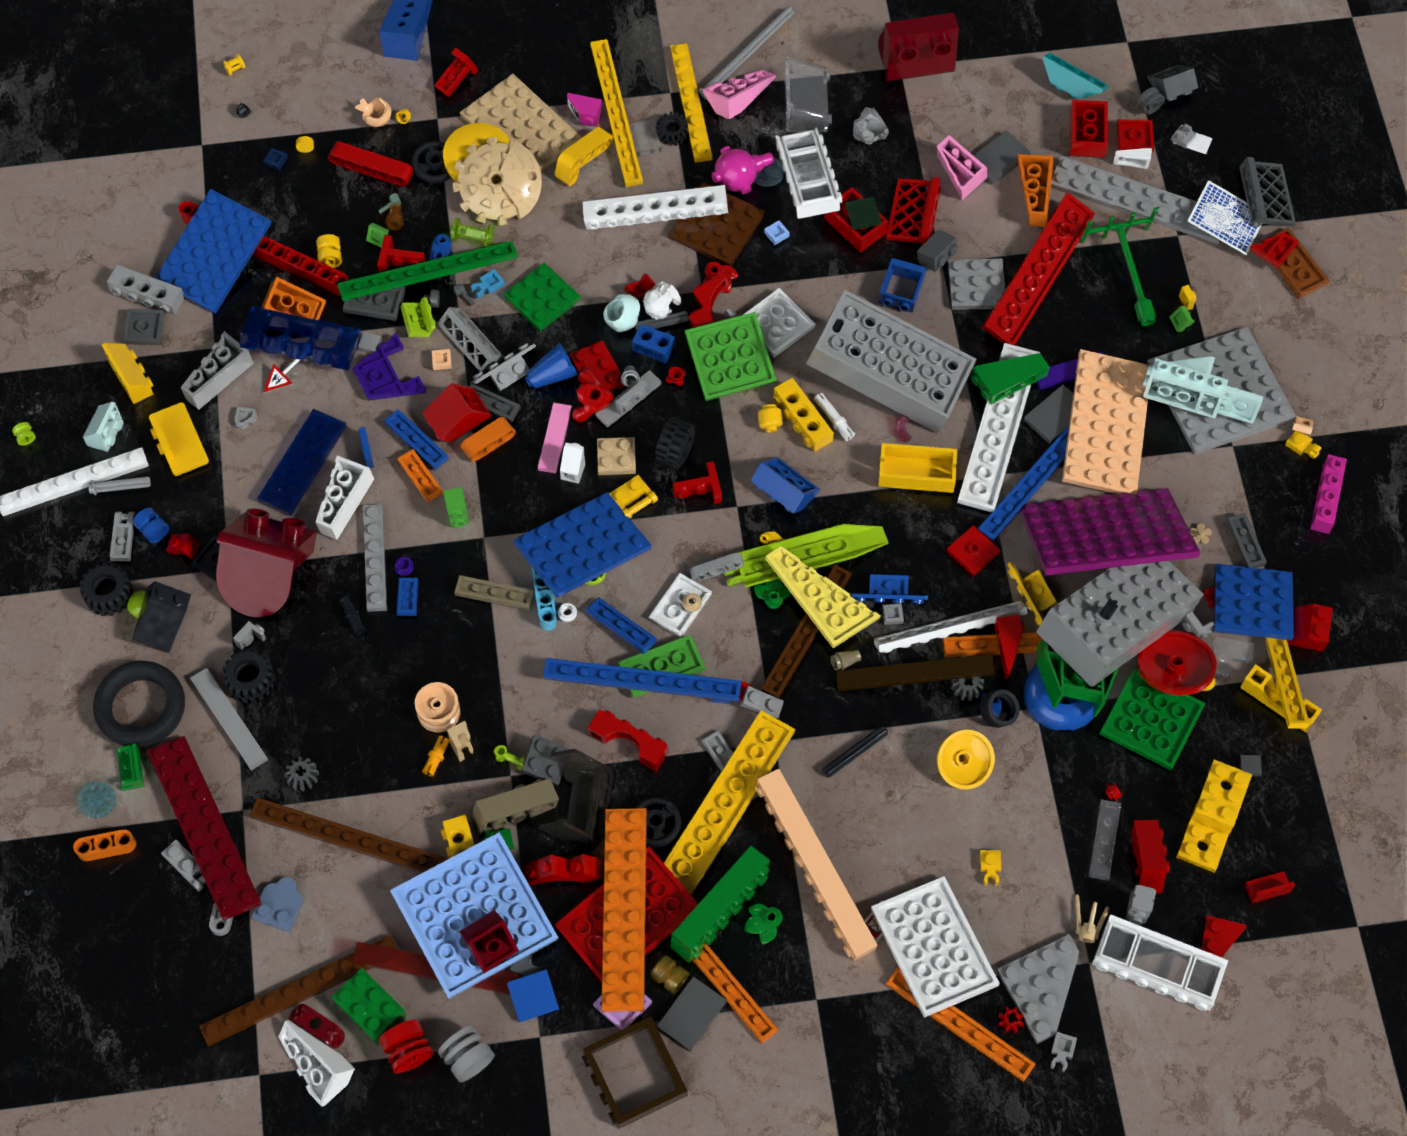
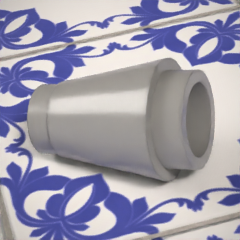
[621,366,640,387]

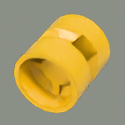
[316,234,342,268]

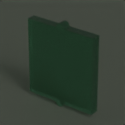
[845,197,882,230]

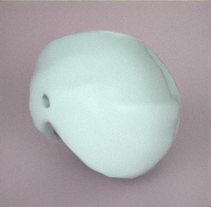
[603,294,640,332]

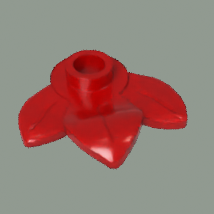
[703,262,738,293]

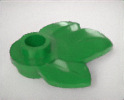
[754,578,791,609]
[744,904,783,944]

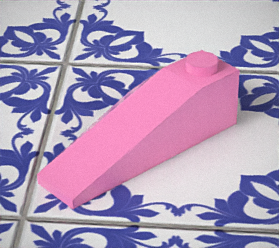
[703,69,776,119]

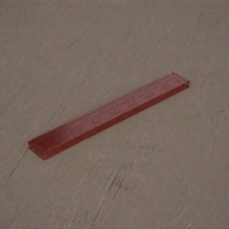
[352,942,520,995]

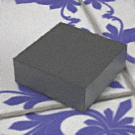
[1239,755,1262,777]

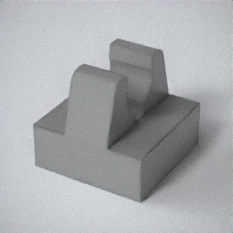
[1171,124,1196,149]

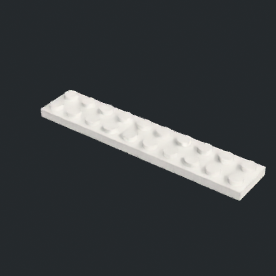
[957,343,1040,512]

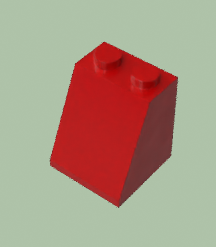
[423,383,492,443]

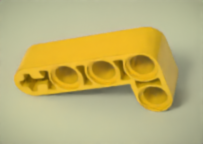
[555,127,614,186]

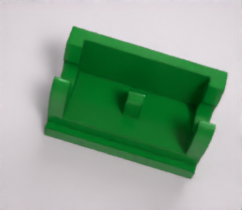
[117,743,144,791]

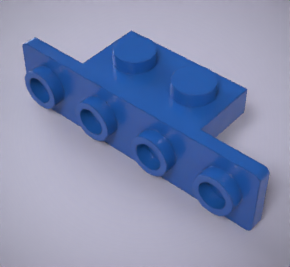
[850,574,928,603]

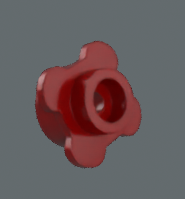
[666,367,686,386]

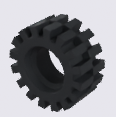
[656,112,688,146]

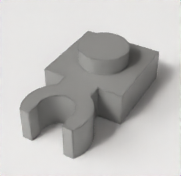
[1051,1032,1077,1072]

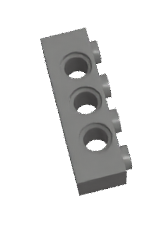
[107,265,185,315]

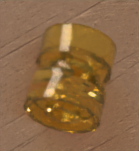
[650,955,689,994]

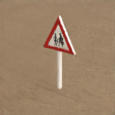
[263,349,309,393]

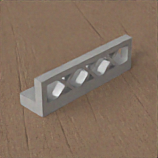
[437,307,504,373]

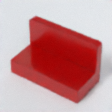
[1245,871,1295,903]

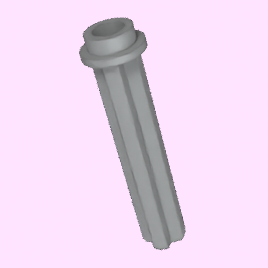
[89,477,151,495]

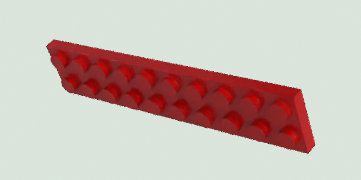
[982,192,1096,345]

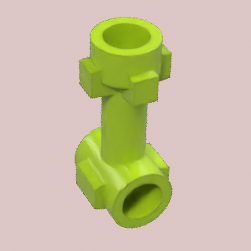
[493,745,525,771]

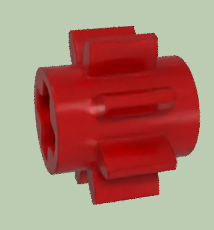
[998,1007,1024,1034]

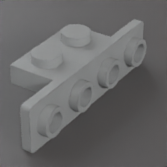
[470,343,536,391]
[596,371,661,427]

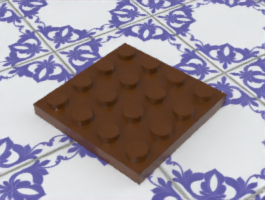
[668,182,765,266]

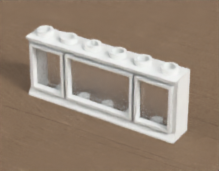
[775,128,842,219]
[1092,915,1229,1011]

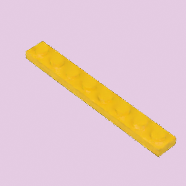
[670,43,712,163]

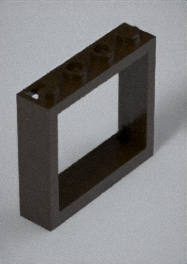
[581,1016,688,1129]

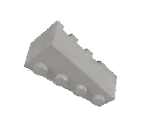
[181,331,254,410]

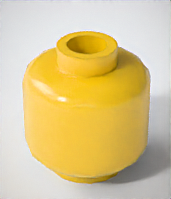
[757,404,783,433]

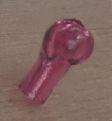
[895,415,912,443]

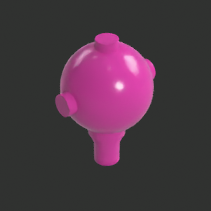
[712,146,774,194]

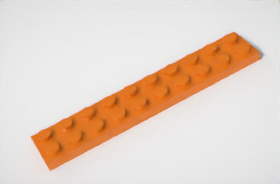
[602,808,647,1012]

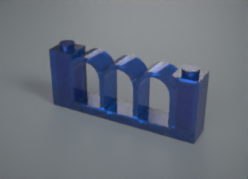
[240,306,361,371]

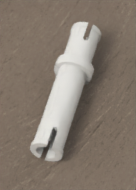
[813,393,855,441]

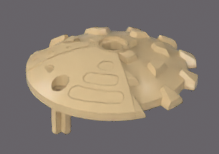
[453,137,542,226]

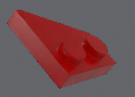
[1200,915,1246,958]

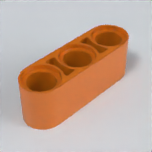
[460,417,516,462]
[73,830,136,861]

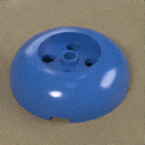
[1023,664,1094,731]

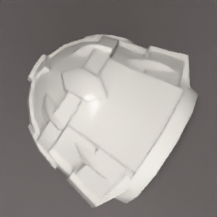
[643,281,681,320]

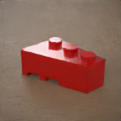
[1131,820,1170,893]

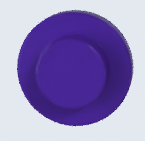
[394,557,414,576]

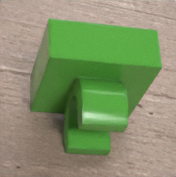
[366,223,389,248]
[1169,306,1195,332]

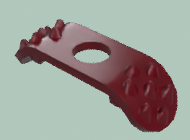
[288,1004,345,1049]

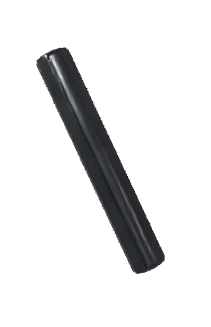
[822,725,888,778]

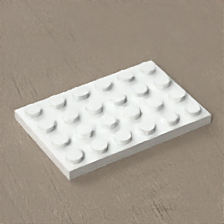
[870,876,999,1018]

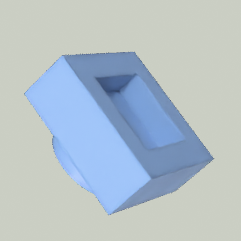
[764,221,789,245]

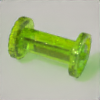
[451,218,494,247]

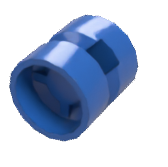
[133,507,169,544]

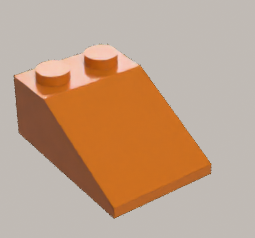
[258,277,327,332]

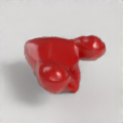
[572,369,614,422]

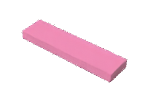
[538,403,572,474]

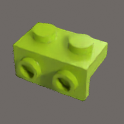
[401,297,435,337]

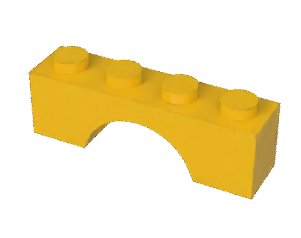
[1240,664,1322,733]

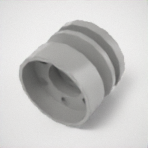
[438,1025,494,1082]

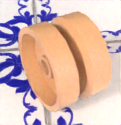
[415,682,460,733]

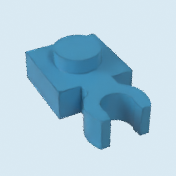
[471,269,505,298]

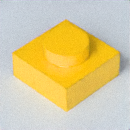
[1179,285,1196,310]

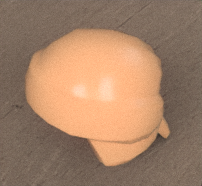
[355,97,391,127]

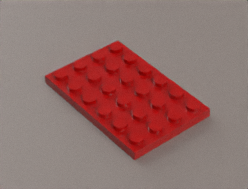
[555,847,698,982]

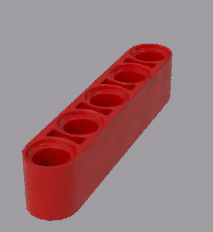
[328,141,414,187]

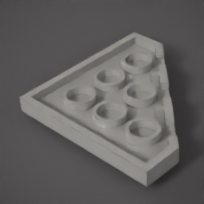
[997,934,1080,1044]

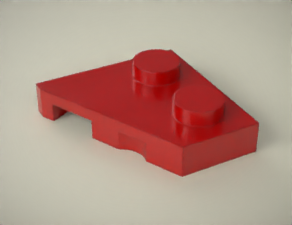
[1249,232,1299,269]

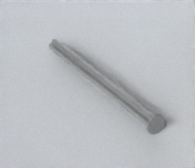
[698,6,794,100]

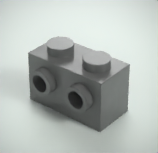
[917,229,958,272]

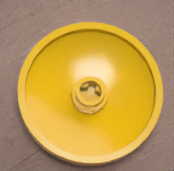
[443,123,510,184]

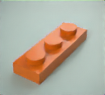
[397,449,443,503]

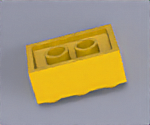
[101,343,153,404]

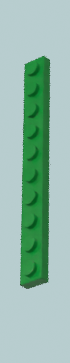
[337,241,518,301]

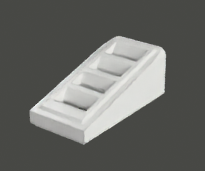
[1113,148,1152,169]

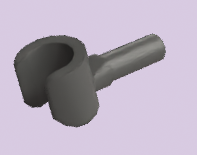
[453,284,474,306]

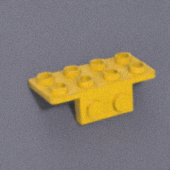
[149,403,209,476]

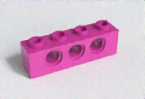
[1310,454,1347,534]

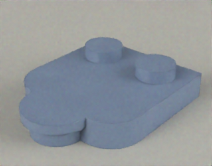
[251,877,303,933]

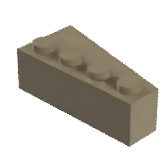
[470,778,559,839]

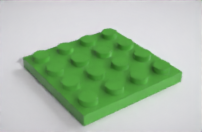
[685,312,777,401]

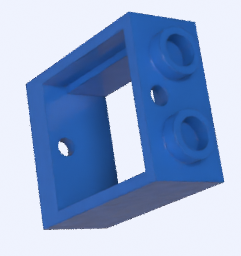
[878,258,927,312]

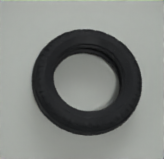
[93,661,185,748]

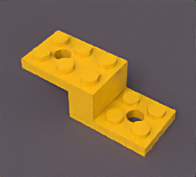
[1176,760,1252,873]

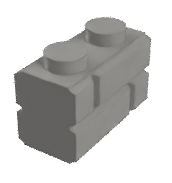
[1125,885,1156,925]

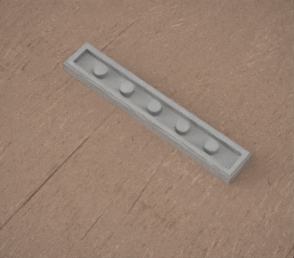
[190,668,268,771]

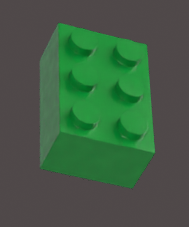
[331,968,407,1046]

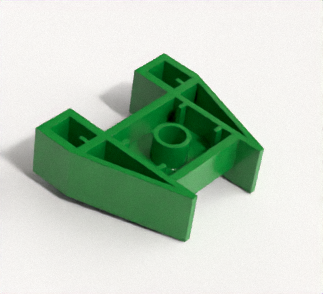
[1037,639,1119,717]

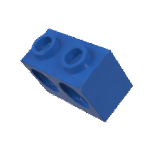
[632,324,675,363]

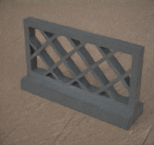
[1239,157,1296,227]

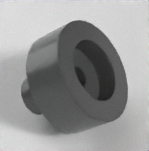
[424,290,440,308]

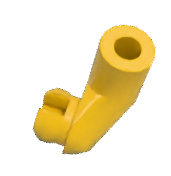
[759,532,784,545]

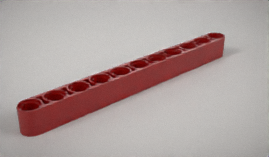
[178,201,349,296]

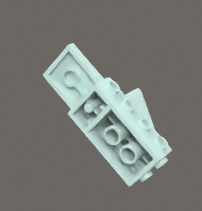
[1143,356,1263,424]

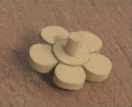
[1190,523,1212,544]

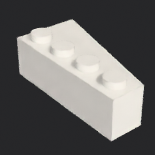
[315,456,374,540]

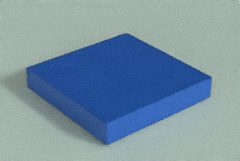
[507,969,559,1023]

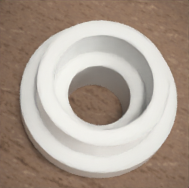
[558,603,577,622]

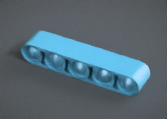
[532,568,557,631]

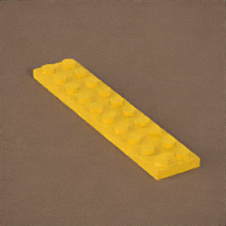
[664,710,795,896]

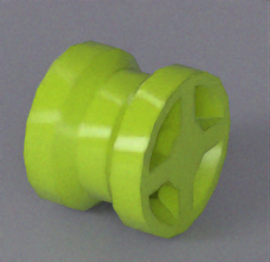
[12,422,36,446]

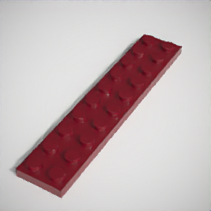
[147,736,261,921]

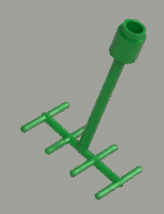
[1080,208,1158,326]

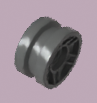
[1137,87,1165,115]

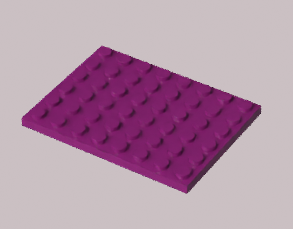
[1020,488,1200,575]

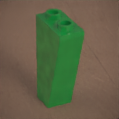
[971,353,1050,405]

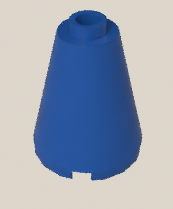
[525,343,578,389]

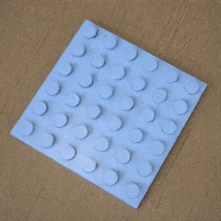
[390,832,558,999]

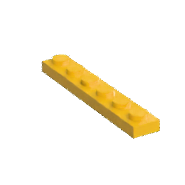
[1264,638,1309,728]

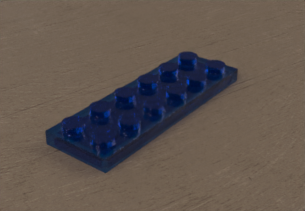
[257,408,347,516]

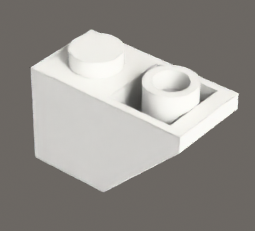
[560,443,585,484]

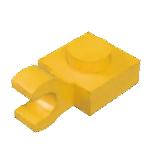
[1285,431,1321,459]

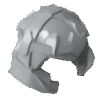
[853,107,889,144]

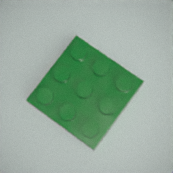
[504,262,581,332]

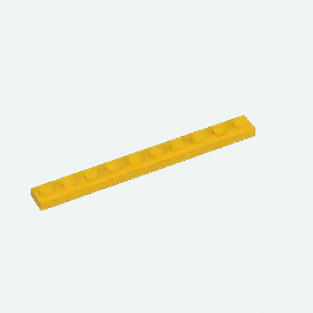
[590,39,643,187]

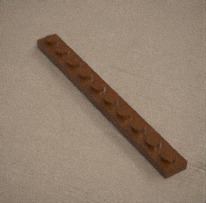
[250,797,446,873]
[199,935,400,1046]

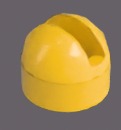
[396,108,411,124]

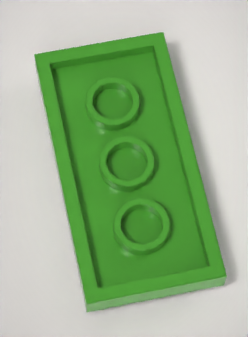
[618,635,706,698]

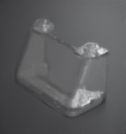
[784,57,832,132]

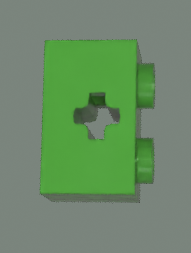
[443,487,469,528]

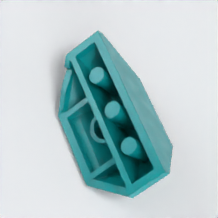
[1043,52,1110,99]

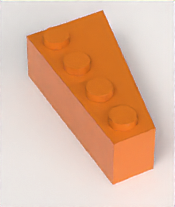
[1018,154,1053,227]

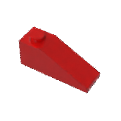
[994,615,1025,679]

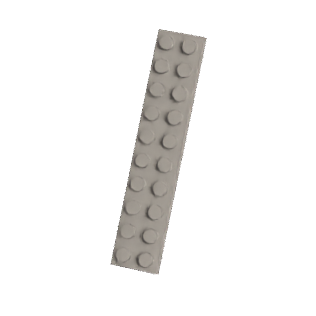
[1051,156,1220,244]

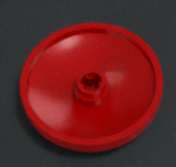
[1137,631,1217,696]

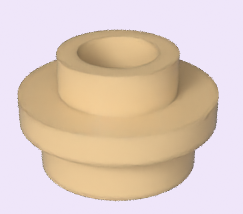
[682,593,702,612]

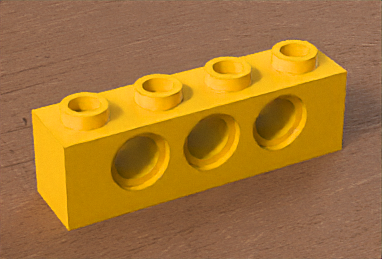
[773,377,834,452]
[440,815,475,859]

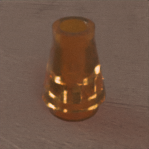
[385,203,403,231]

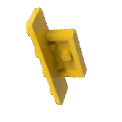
[1007,562,1058,626]

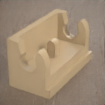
[447,721,473,762]

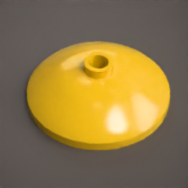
[937,729,995,789]

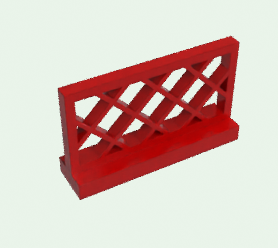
[886,177,941,245]

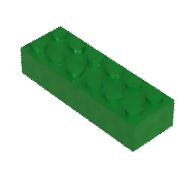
[670,846,770,963]

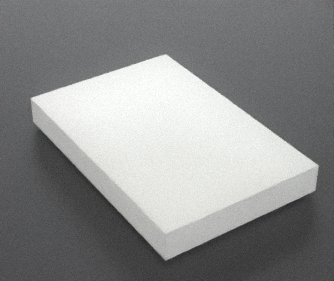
[648,573,712,638]

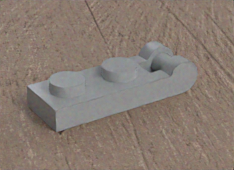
[110,512,136,561]
[161,840,205,892]

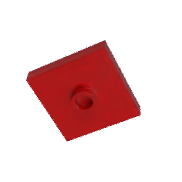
[1116,119,1154,153]
[946,525,1001,577]

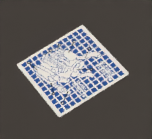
[1188,181,1262,255]

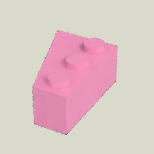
[937,135,987,200]

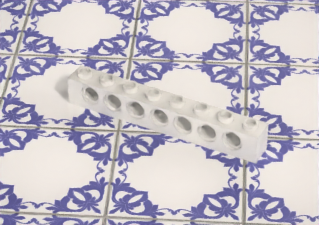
[583,185,728,230]

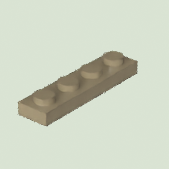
[455,575,535,611]

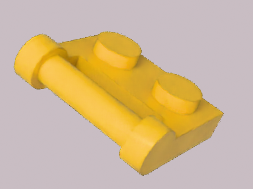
[609,475,658,518]

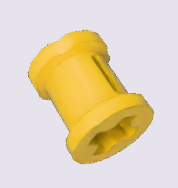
[223,54,246,75]

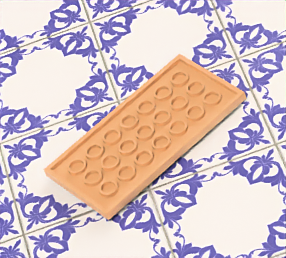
[1062,349,1149,494]

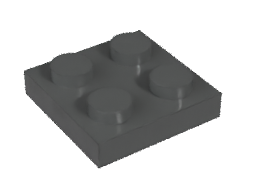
[123,309,165,345]
[520,734,571,786]

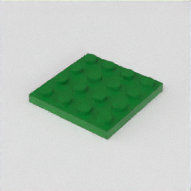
[1100,668,1206,770]

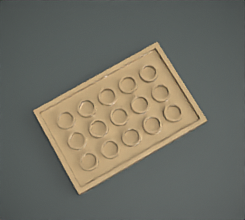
[460,74,582,172]

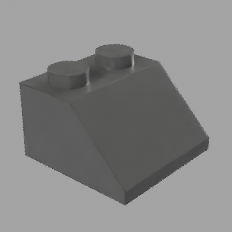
[1147,65,1198,101]

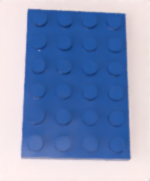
[155,189,272,314]
[513,492,652,598]

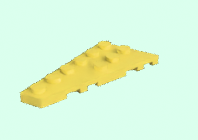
[765,546,881,648]

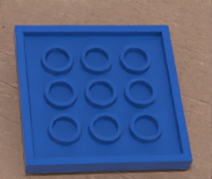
[1214,564,1294,641]

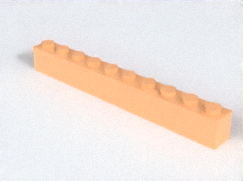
[755,769,878,961]

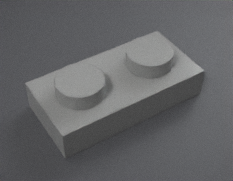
[740,686,784,719]

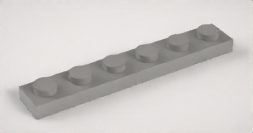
[363,504,387,612]

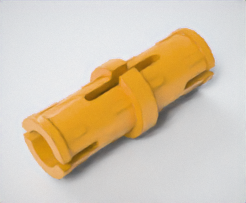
[422,736,450,777]

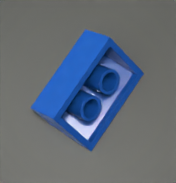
[751,457,821,513]

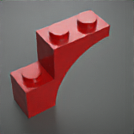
[688,272,729,328]
[524,854,602,886]

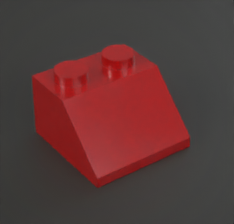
[1287,604,1333,652]

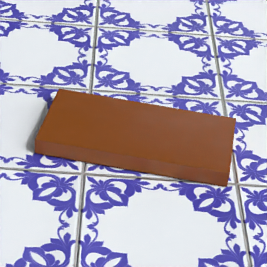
[1258,228,1330,299]

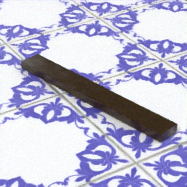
[836,654,995,692]

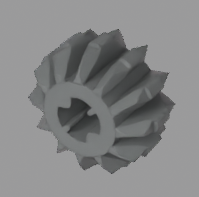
[951,676,984,701]
[284,757,319,792]

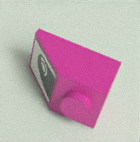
[567,93,602,127]

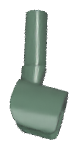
[378,193,401,214]

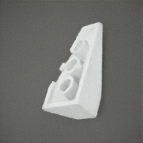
[279,1020,355,1106]

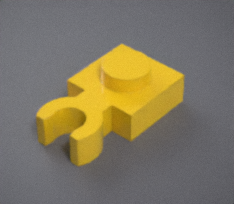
[980,850,1001,886]

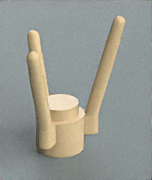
[1075,894,1109,943]

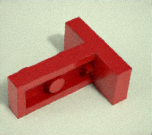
[434,48,478,97]
[377,235,426,273]
[673,461,722,504]

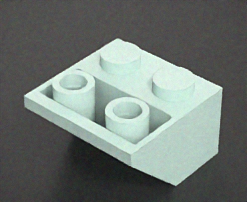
[83,402,123,452]

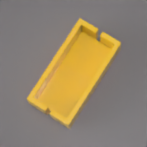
[878,443,957,493]

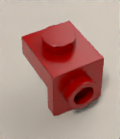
[624,273,656,301]
[166,534,200,559]

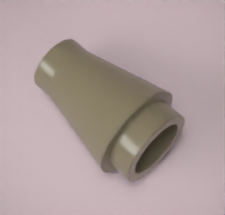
[831,650,861,671]

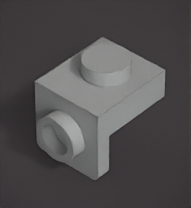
[1182,611,1215,639]

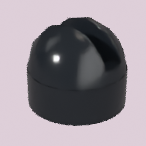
[236,102,252,118]

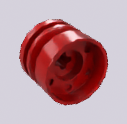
[379,1020,434,1073]

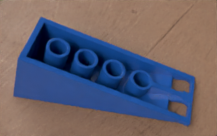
[379,0,432,61]

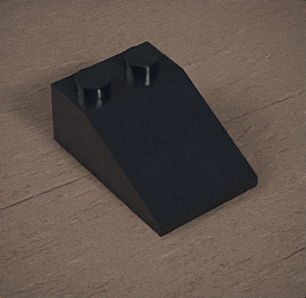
[132,581,191,653]

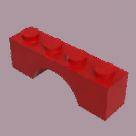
[587,709,668,772]

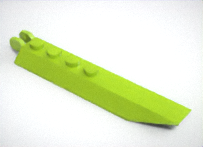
[724,524,888,587]

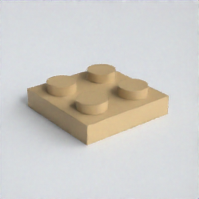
[597,437,636,475]

